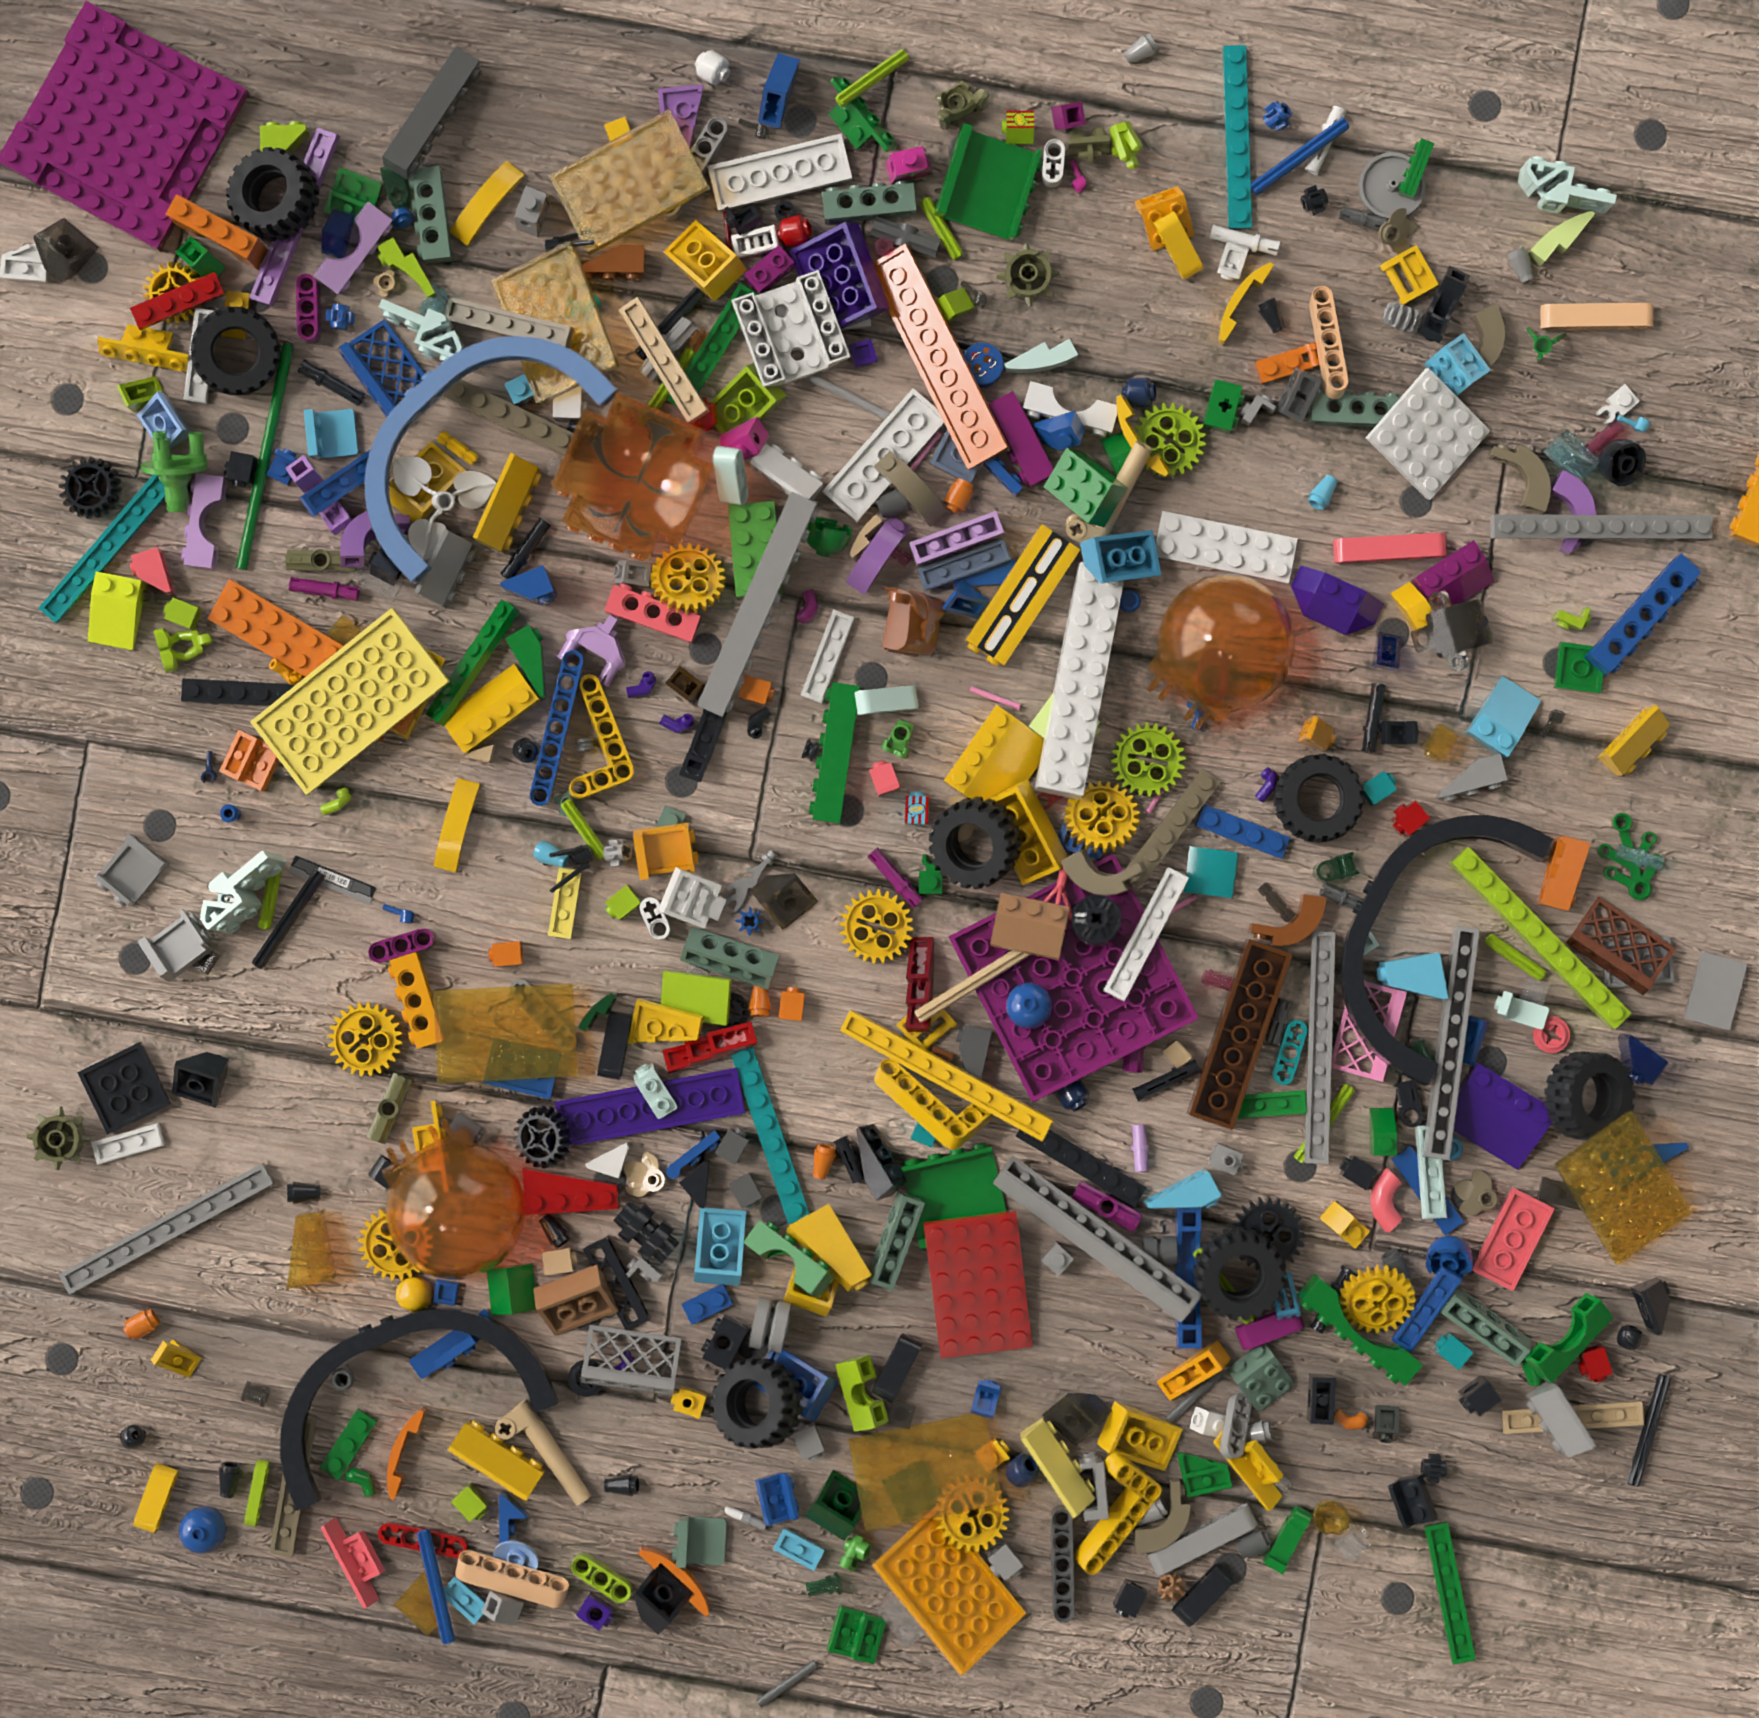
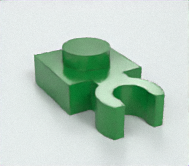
[919,854,942,894]

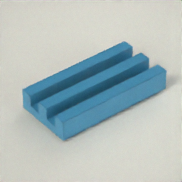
[1273,1272,1301,1320]

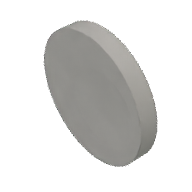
[1358,152,1426,220]

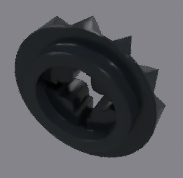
[718,993,749,1028]
[568,1360,603,1397]

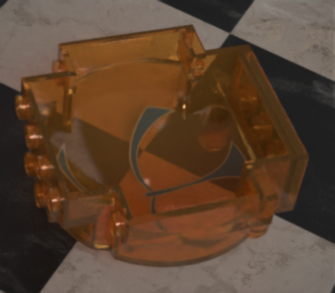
[551,392,714,561]

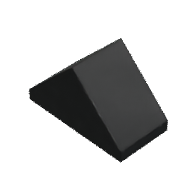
[679,1160,710,1209]

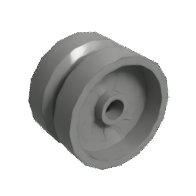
[749,1297,791,1353]

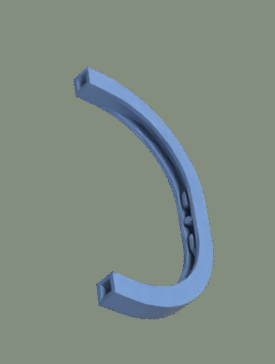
[365,336,619,584]

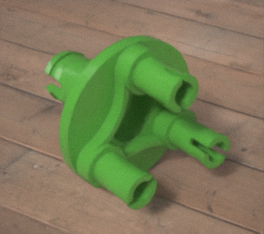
[141,431,208,512]

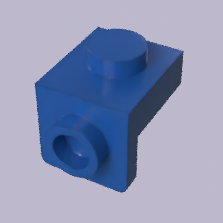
[970,1380,1002,1419]

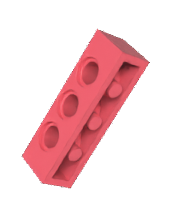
[604,583,702,644]

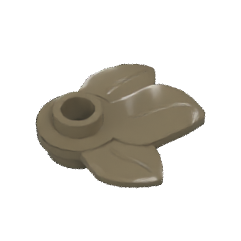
[1378,208,1418,254]
[1454,1169,1499,1215]

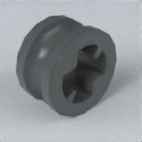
[575,738,597,752]

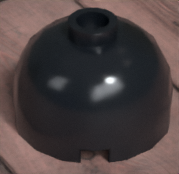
[1598,439,1646,486]

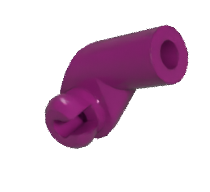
[797,589,818,623]

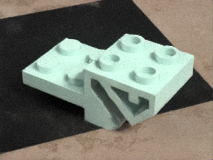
[1518,156,1617,214]
[379,299,465,362]
[200,851,287,934]

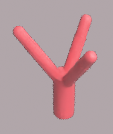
[1043,867,1073,921]

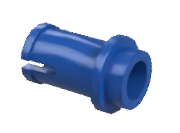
[220,804,241,823]

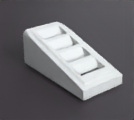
[731,225,783,258]

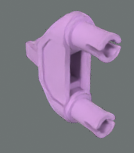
[557,614,626,687]

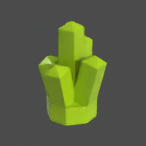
[1109,121,1143,169]

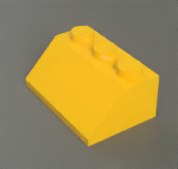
[1597,704,1670,776]

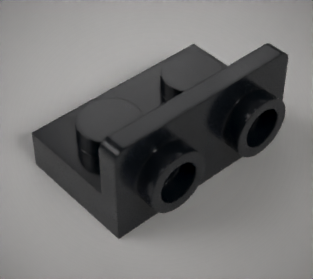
[1388,1474,1438,1529]

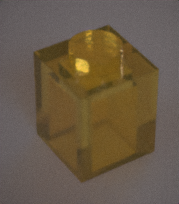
[1420,724,1459,761]

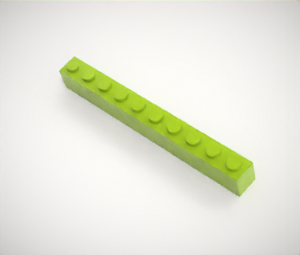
[1448,847,1632,1029]

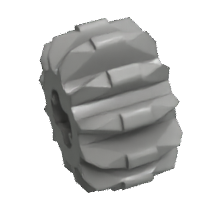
[1382,302,1423,333]

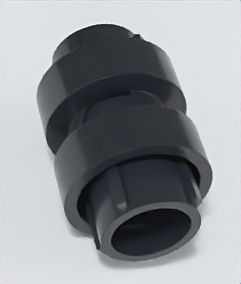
[613,1200,680,1263]

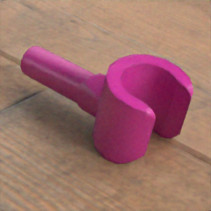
[1070,159,1086,193]

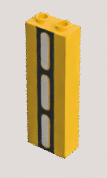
[964,524,1080,667]

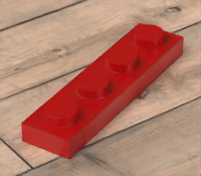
[130,272,226,331]

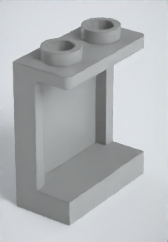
[94,834,169,907]
[137,909,213,983]
[1078,1452,1108,1521]

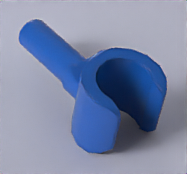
[382,904,414,923]

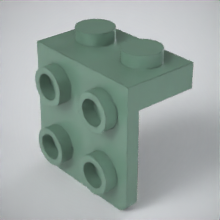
[1226,1344,1294,1411]
[672,1516,727,1568]

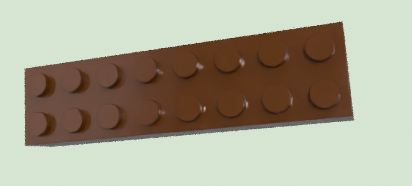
[1186,939,1293,1130]

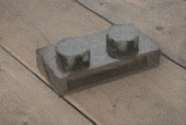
[1536,1177,1588,1211]

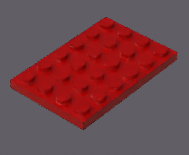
[923,1211,1032,1359]

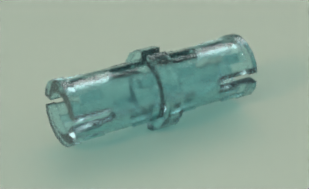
[1615,844,1665,871]

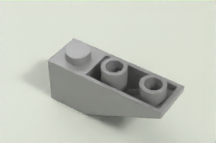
[1436,754,1507,801]

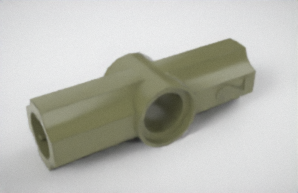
[285,549,357,572]
[367,1072,413,1144]

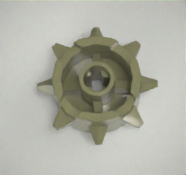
[996,243,1060,307]
[27,1106,91,1170]

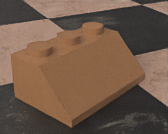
[990,893,1070,960]
[533,1265,618,1336]

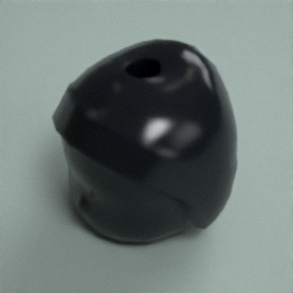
[512,737,538,763]
[1617,1325,1643,1350]
[119,1425,146,1450]

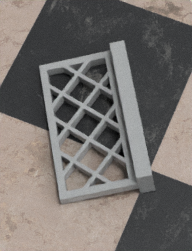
[581,1325,681,1396]

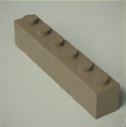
[443,379,580,460]

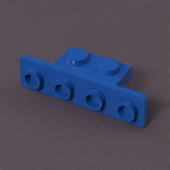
[409,1309,493,1379]

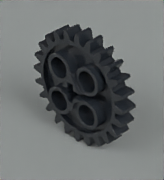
[1231,1196,1306,1271]

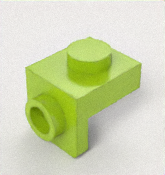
[1552,607,1592,631]

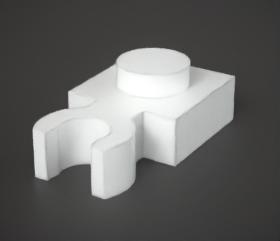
[1596,384,1640,425]

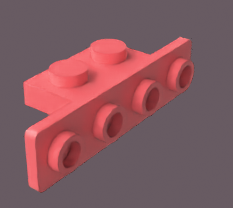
[321,1518,385,1609]

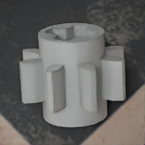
[603,839,632,867]

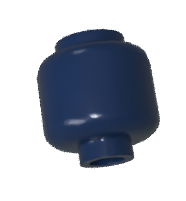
[1122,377,1157,408]
[1055,1079,1090,1112]
[1005,1453,1040,1488]

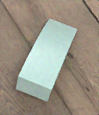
[1004,339,1078,373]

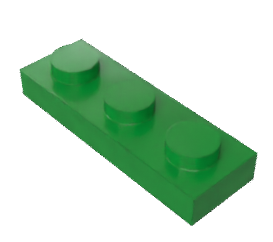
[1236,1090,1307,1120]
[319,1408,378,1481]

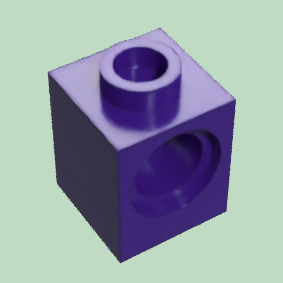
[576,1592,614,1631]

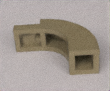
[1471,304,1505,368]
[1487,445,1551,514]
[874,450,947,527]
[1061,849,1147,895]
[1134,1478,1190,1553]

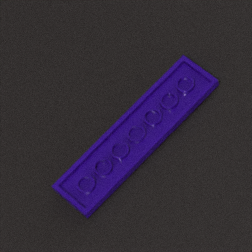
[555,1068,745,1145]

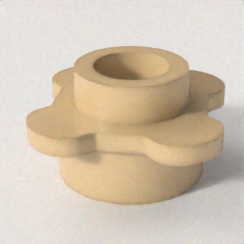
[373,270,400,297]

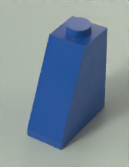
[758,53,800,129]

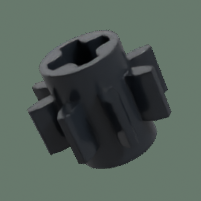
[1300,185,1329,216]
[1421,1453,1447,1483]

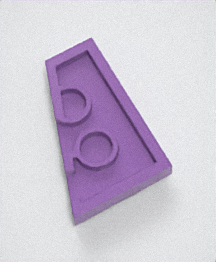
[658,84,704,159]

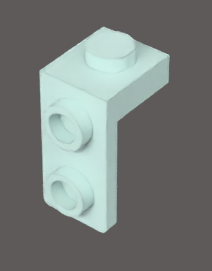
[1494,991,1549,1030]
[633,1063,677,1119]

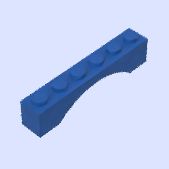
[1175,1207,1202,1348]

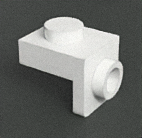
[1217,241,1249,280]
[1190,1406,1226,1437]

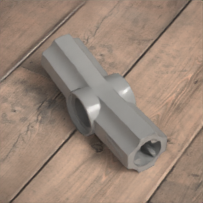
[638,317,698,383]

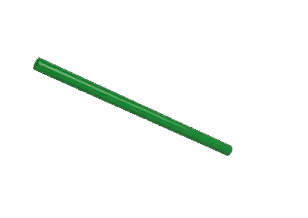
[236,343,294,570]

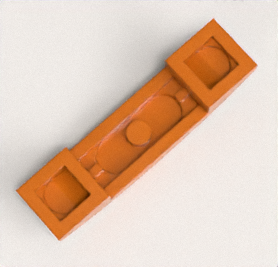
[387,1407,427,1500]
[638,1546,710,1617]

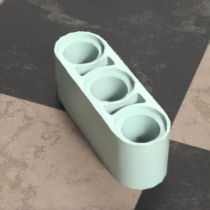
[713,446,748,506]
[855,685,919,715]

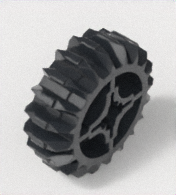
[58,457,122,519]
[513,1105,574,1169]

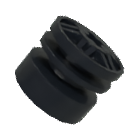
[1072,894,1121,947]

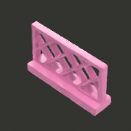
[1331,981,1407,1082]

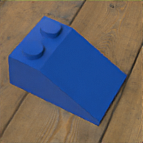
[752,1348,838,1422]

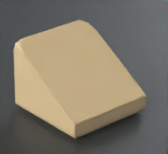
[467,745,496,763]
[1163,1040,1192,1067]

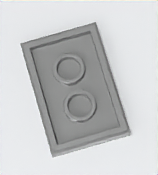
[1602,936,1675,988]
[1684,952,1747,1031]

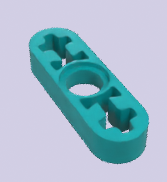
[1272,1020,1307,1085]

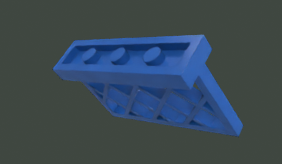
[339,319,424,418]

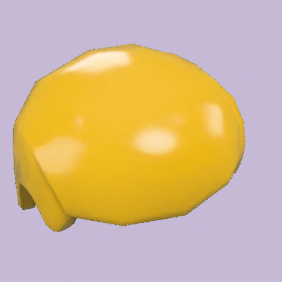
[395,1276,434,1312]

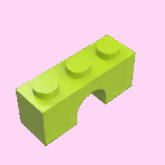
[835,1354,889,1432]

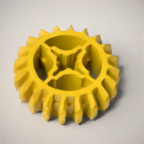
[142,262,202,324]

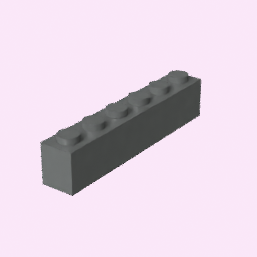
[382,47,481,179]

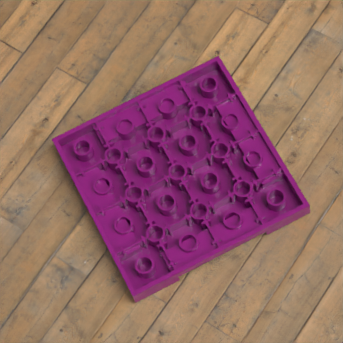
[0,1,250,253]
[948,853,1199,1103]

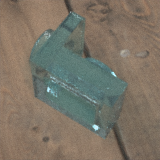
[418,283,449,317]

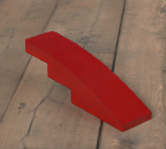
[662,1022,757,1074]

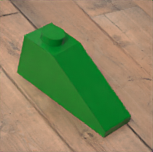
[505,625,546,700]

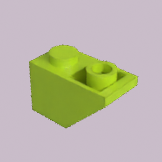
[260,121,310,153]

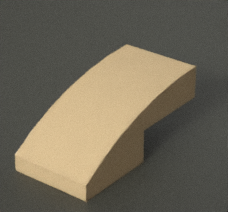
[850,514,884,562]

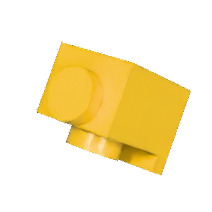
[670,1386,707,1419]

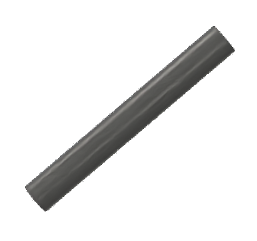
[1166,1372,1223,1423]
[756,1660,819,1708]

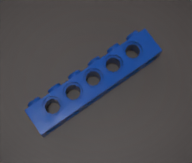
[1584,553,1701,675]

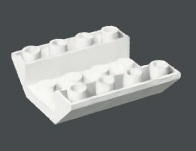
[731,270,850,387]

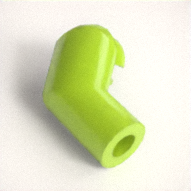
[320,787,352,816]

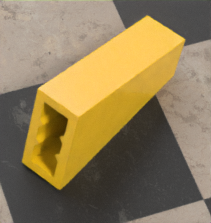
[786,1204,871,1292]

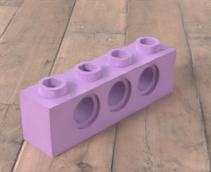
[909,511,1004,567]

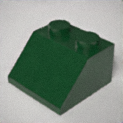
[805,1470,872,1541]

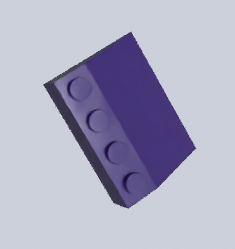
[790,222,890,330]
[1453,1062,1552,1170]

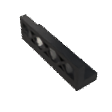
[583,1235,651,1330]

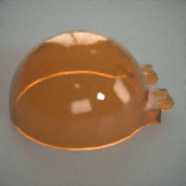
[1147,574,1295,730]
[382,1119,526,1280]

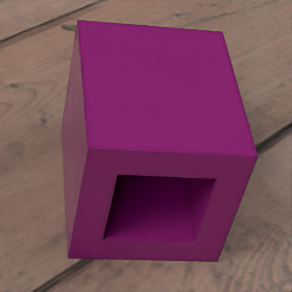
[1051,101,1086,130]

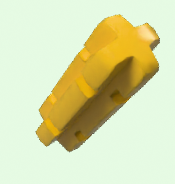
[437,431,479,465]

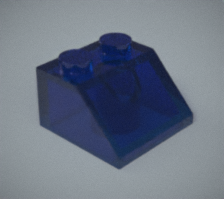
[1618,1033,1669,1085]

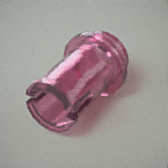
[875,238,893,258]
[1201,969,1232,991]

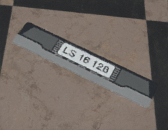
[289,856,376,904]

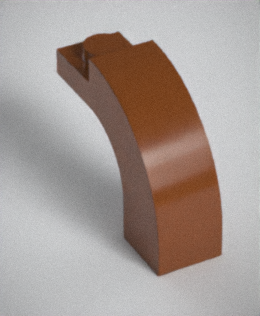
[1248,894,1326,946]

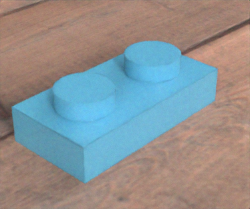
[773,1527,825,1571]
[444,1575,486,1624]

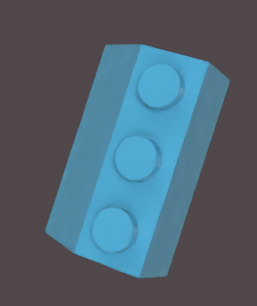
[1080,530,1161,584]

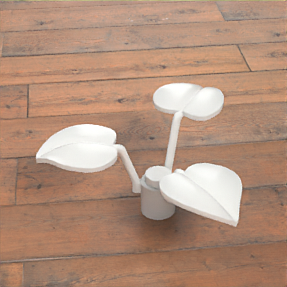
[392,456,496,560]

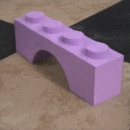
[313,202,392,294]
[181,473,228,571]

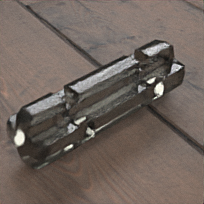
[1258,882,1295,922]

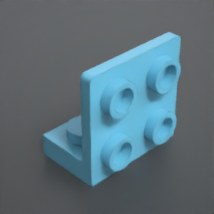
[1424,333,1491,396]
[303,409,359,460]

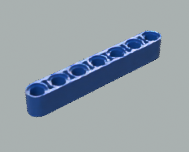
[530,650,584,806]

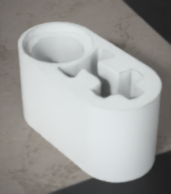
[1041,139,1065,188]
[640,897,671,940]

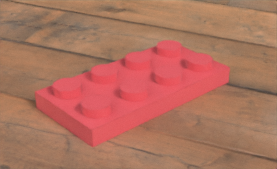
[1472,1187,1555,1291]

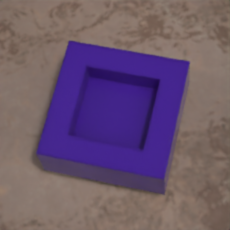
[849,339,878,368]

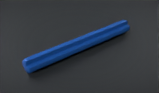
[1250,118,1349,195]
[417,1529,455,1644]

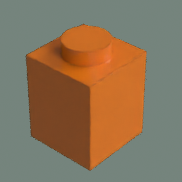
[738,675,775,706]
[488,941,524,967]
[779,987,805,1021]

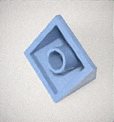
[137,391,191,449]

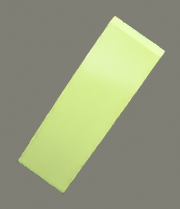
[1529,211,1595,266]

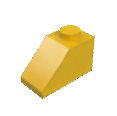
[1390,582,1438,633]

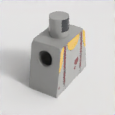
[514,186,553,237]

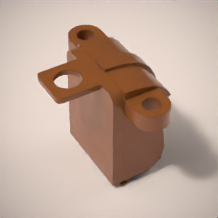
[882,587,947,657]

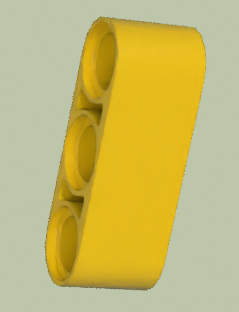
[1153,211,1204,280]
[133,1463,179,1534]

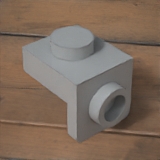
[1240,395,1276,426]

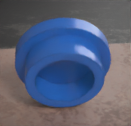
[391,207,414,229]
[1119,589,1141,613]

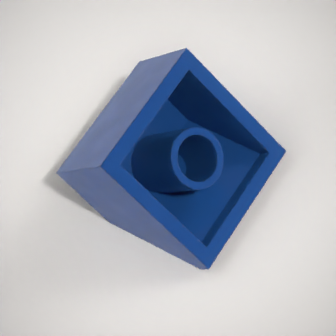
[500,565,558,606]

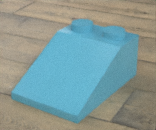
[1464,675,1541,758]
[1143,1168,1221,1208]
[694,1208,746,1286]

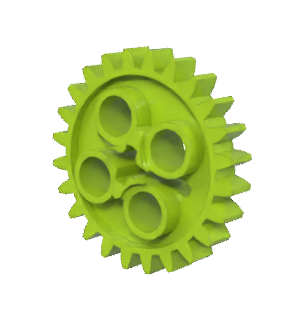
[1133,403,1206,478]
[1110,722,1186,798]

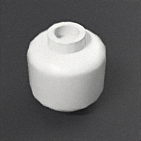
[695,50,730,85]

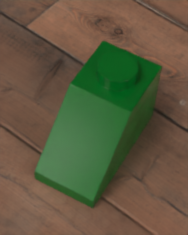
[175,236,226,278]
[1100,432,1131,478]
[1369,1108,1397,1156]

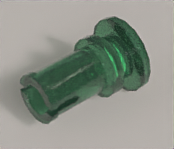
[806,1572,843,1597]

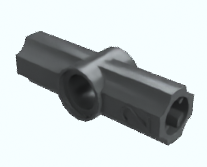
[870,216,941,259]

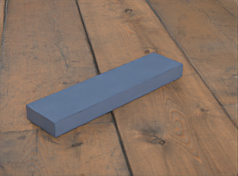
[917,538,1011,592]

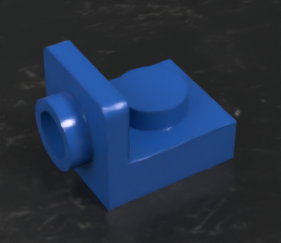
[266,448,297,486]

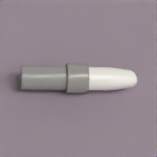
[725,1506,766,1531]

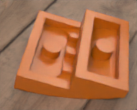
[219,730,279,792]

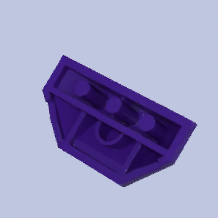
[1291,565,1384,635]

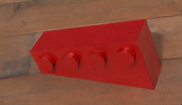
[522,1167,620,1215]

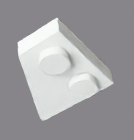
[0,237,52,283]

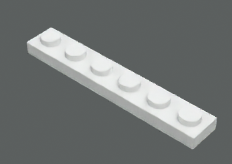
[1103,867,1189,1002]

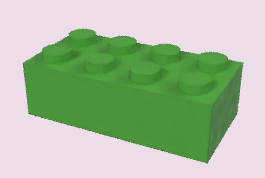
[728,501,783,600]

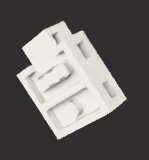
[658,867,727,929]

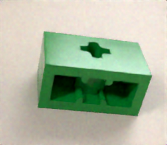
[1203,379,1245,434]

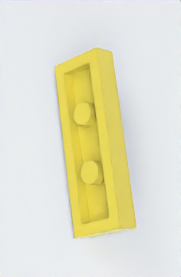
[548,867,582,939]

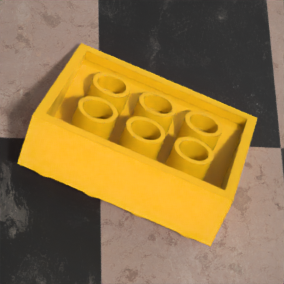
[943,705,1044,801]

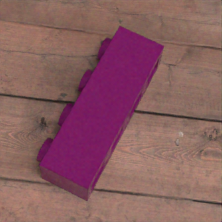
[988,391,1054,488]

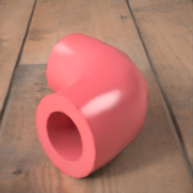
[1370,1168,1403,1233]

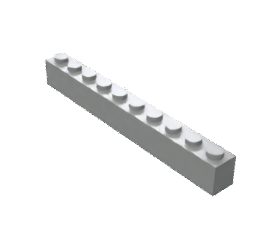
[697,492,820,717]
[1422,926,1480,1160]
[993,1155,1201,1322]

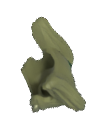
[936,80,990,130]

